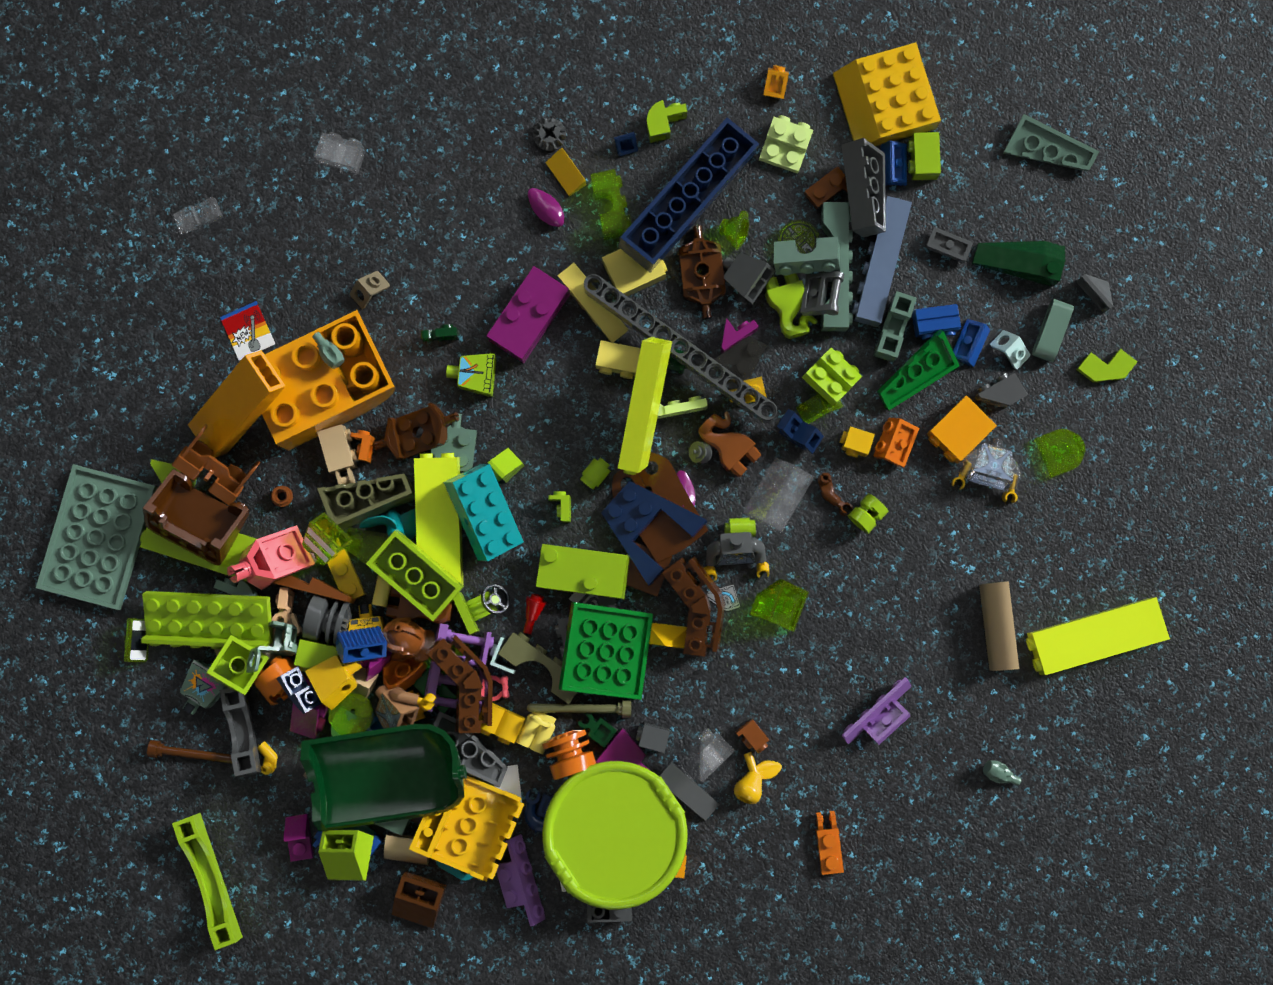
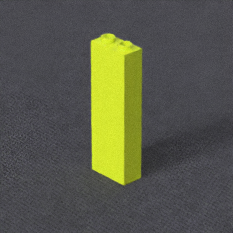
[618,337,672,475]
[414,453,464,585]
[1026,597,1170,675]

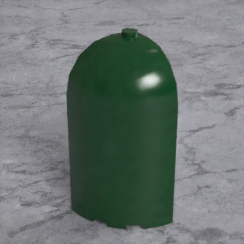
[300,724,467,832]

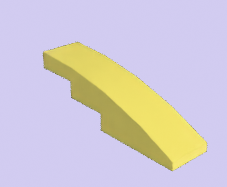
[557,262,629,343]

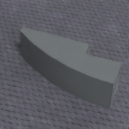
[658,761,720,821]

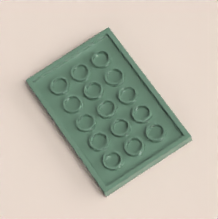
[36,464,157,610]

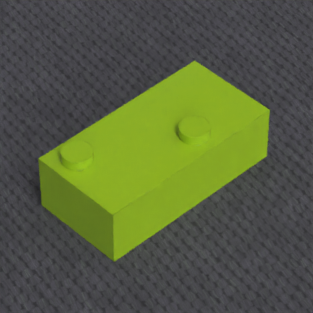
[366,530,464,621]
[536,544,630,599]

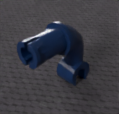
[524,789,544,834]

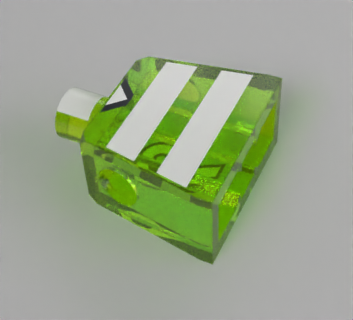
[302,512,353,565]

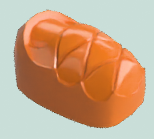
[383,659,428,691]

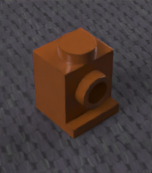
[735,718,769,754]

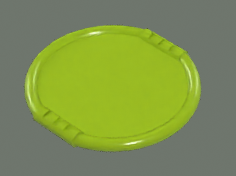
[542,761,688,910]

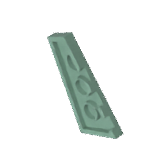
[1003,114,1099,172]

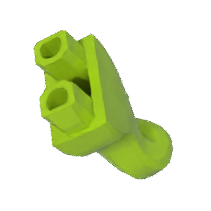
[765,273,817,339]

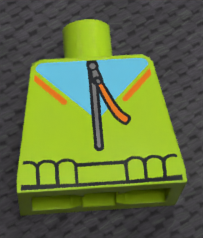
[446,354,497,397]

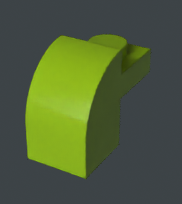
[647,100,687,143]

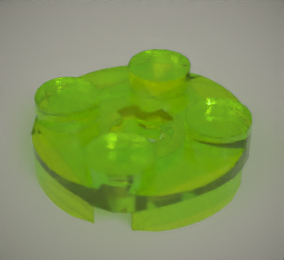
[328,693,374,735]

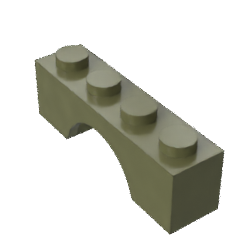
[498,632,577,704]

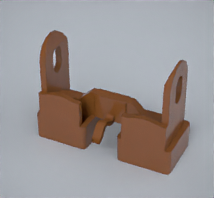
[172,424,260,505]

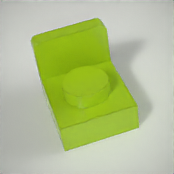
[548,491,571,523]

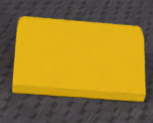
[545,148,586,196]

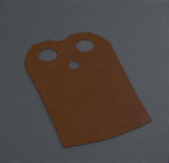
[612,452,708,563]

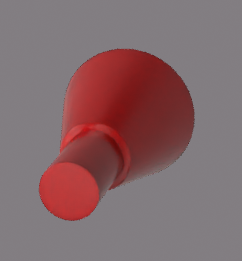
[523,593,547,634]

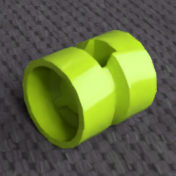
[848,493,889,534]

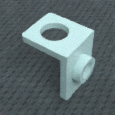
[990,330,1030,369]
[490,637,516,674]

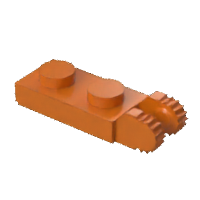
[816,811,844,875]

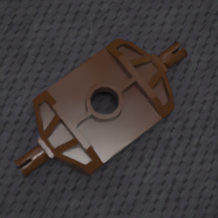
[679,225,726,319]
[373,403,459,460]

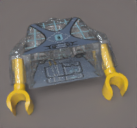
[951,438,1021,503]

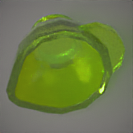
[719,211,749,250]

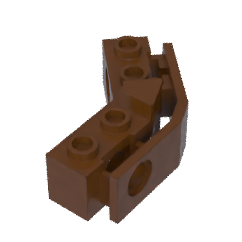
[662,556,725,657]
[425,634,493,733]

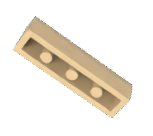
[979,581,1019,671]

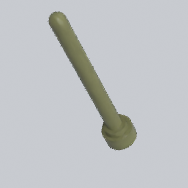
[527,700,631,718]

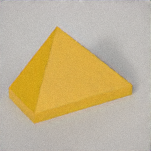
[649,623,687,648]

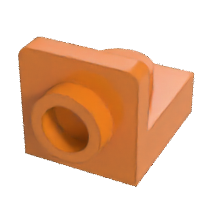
[350,430,376,463]

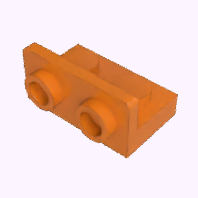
[873,418,920,468]

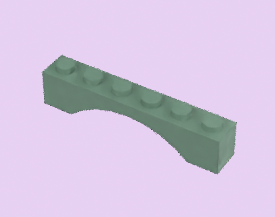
[821,202,853,332]

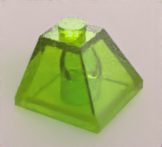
[750,579,809,632]

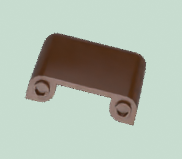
[143,469,249,566]

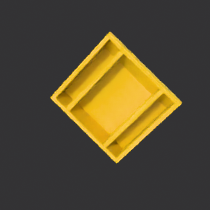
[833,42,941,146]

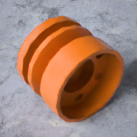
[542,729,597,780]

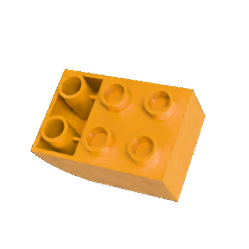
[262,310,395,451]

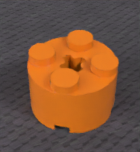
[254,655,306,705]

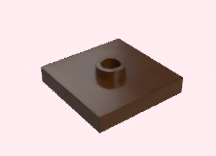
[627,542,672,597]

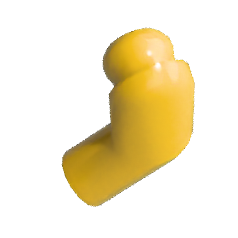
[257,741,278,775]

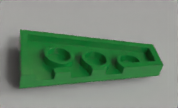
[877,329,960,411]

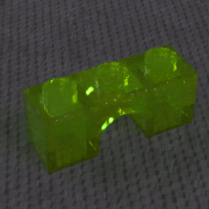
[590,169,631,240]

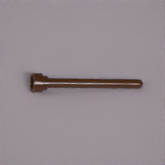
[147,740,232,763]

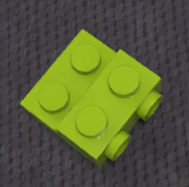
[802,348,862,406]

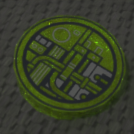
[778,220,819,254]

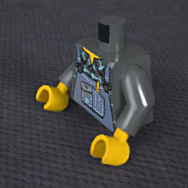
[704,532,770,581]

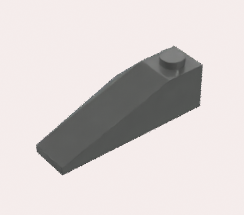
[431,711,508,788]

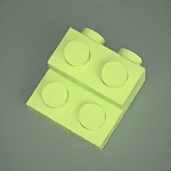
[759,115,813,174]

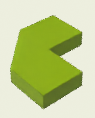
[1076,349,1137,383]

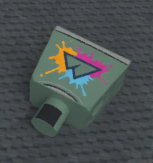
[180,660,228,715]

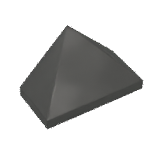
[1076,274,1113,313]

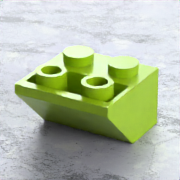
[318,830,374,881]

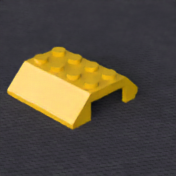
[409,776,524,882]

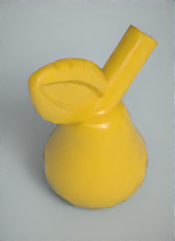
[734,752,782,804]

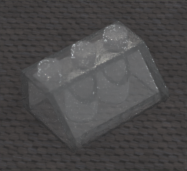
[743,457,814,534]
[697,728,735,782]

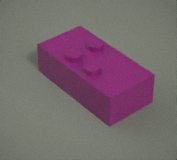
[487,266,570,363]

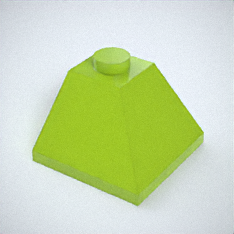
[206,635,269,695]

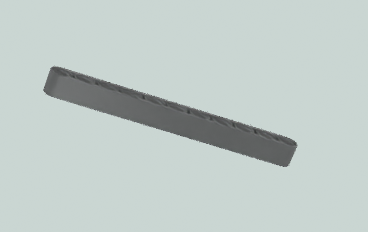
[584,274,777,423]

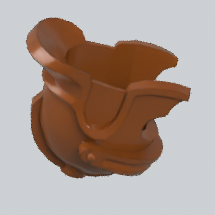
[383,617,435,662]

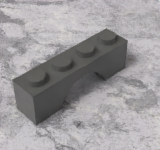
[219,688,262,778]

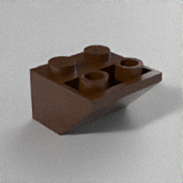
[391,872,447,928]

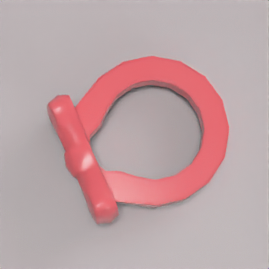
[481,675,510,701]

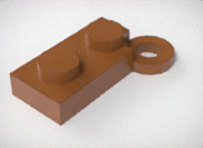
[804,166,848,209]

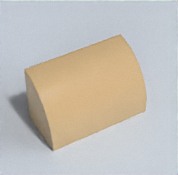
[384,832,429,865]

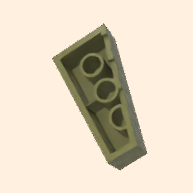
[317,474,415,532]

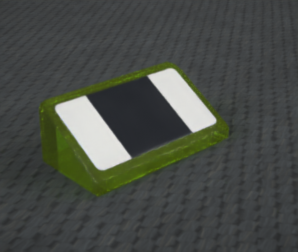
[124,618,149,662]

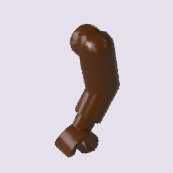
[818,473,853,516]

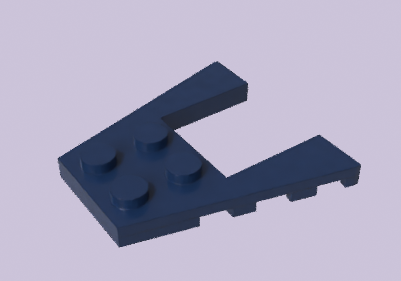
[601,481,708,586]

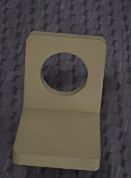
[350,271,390,309]

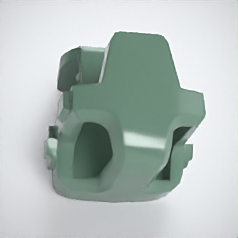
[246,621,298,673]

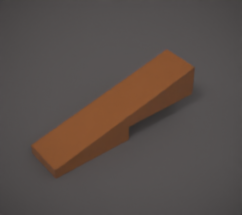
[272,574,356,604]

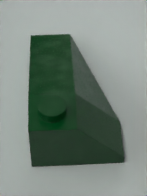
[972,241,1065,287]

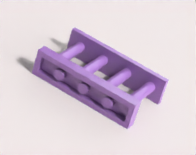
[424,623,494,714]

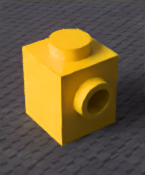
[839,426,875,457]

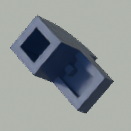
[777,409,824,454]

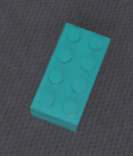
[443,464,524,562]

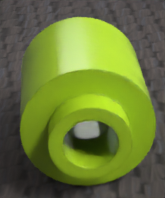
[580,457,611,489]
[724,518,756,537]

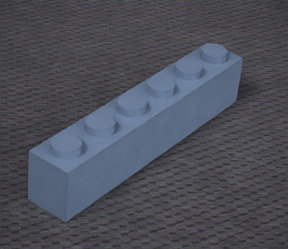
[852,196,912,327]

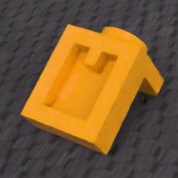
[763,65,789,99]

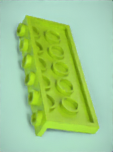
[141,591,273,649]

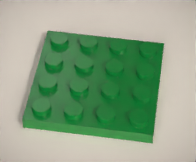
[559,602,653,700]

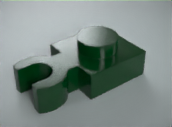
[421,324,459,342]
[578,713,619,749]

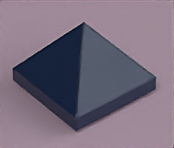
[614,132,638,157]

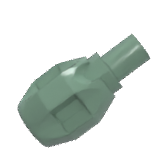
[312,332,345,369]
[983,760,1021,786]

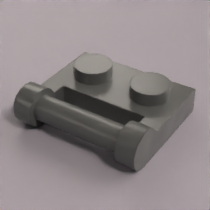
[800,271,844,316]

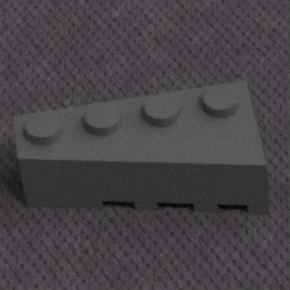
[841,138,886,238]

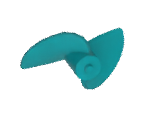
[359,509,416,540]

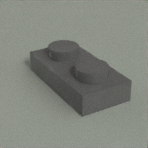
[925,227,973,263]

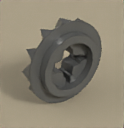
[533,117,566,151]

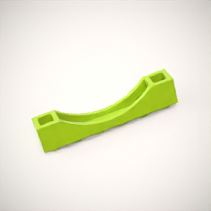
[172,813,243,950]

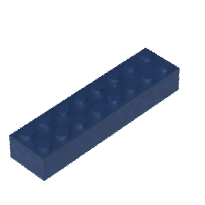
[618,118,759,273]

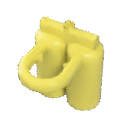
[372,575,391,608]
[516,712,556,754]

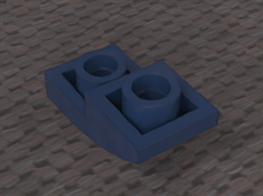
[277,667,322,714]

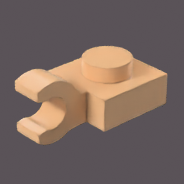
[272,587,295,624]

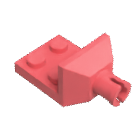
[227,525,315,590]

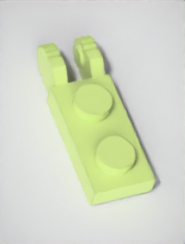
[657,396,707,419]

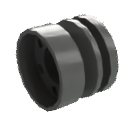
[303,595,353,646]

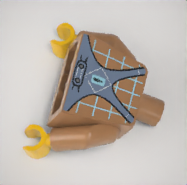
[375,685,436,728]

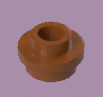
[271,486,293,507]

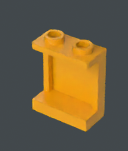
[927,395,997,464]

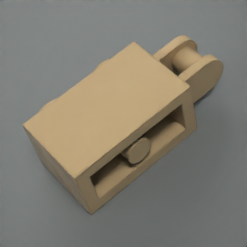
[317,424,359,484]

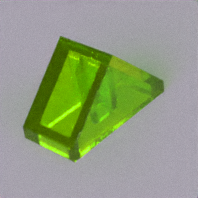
[796,394,844,424]

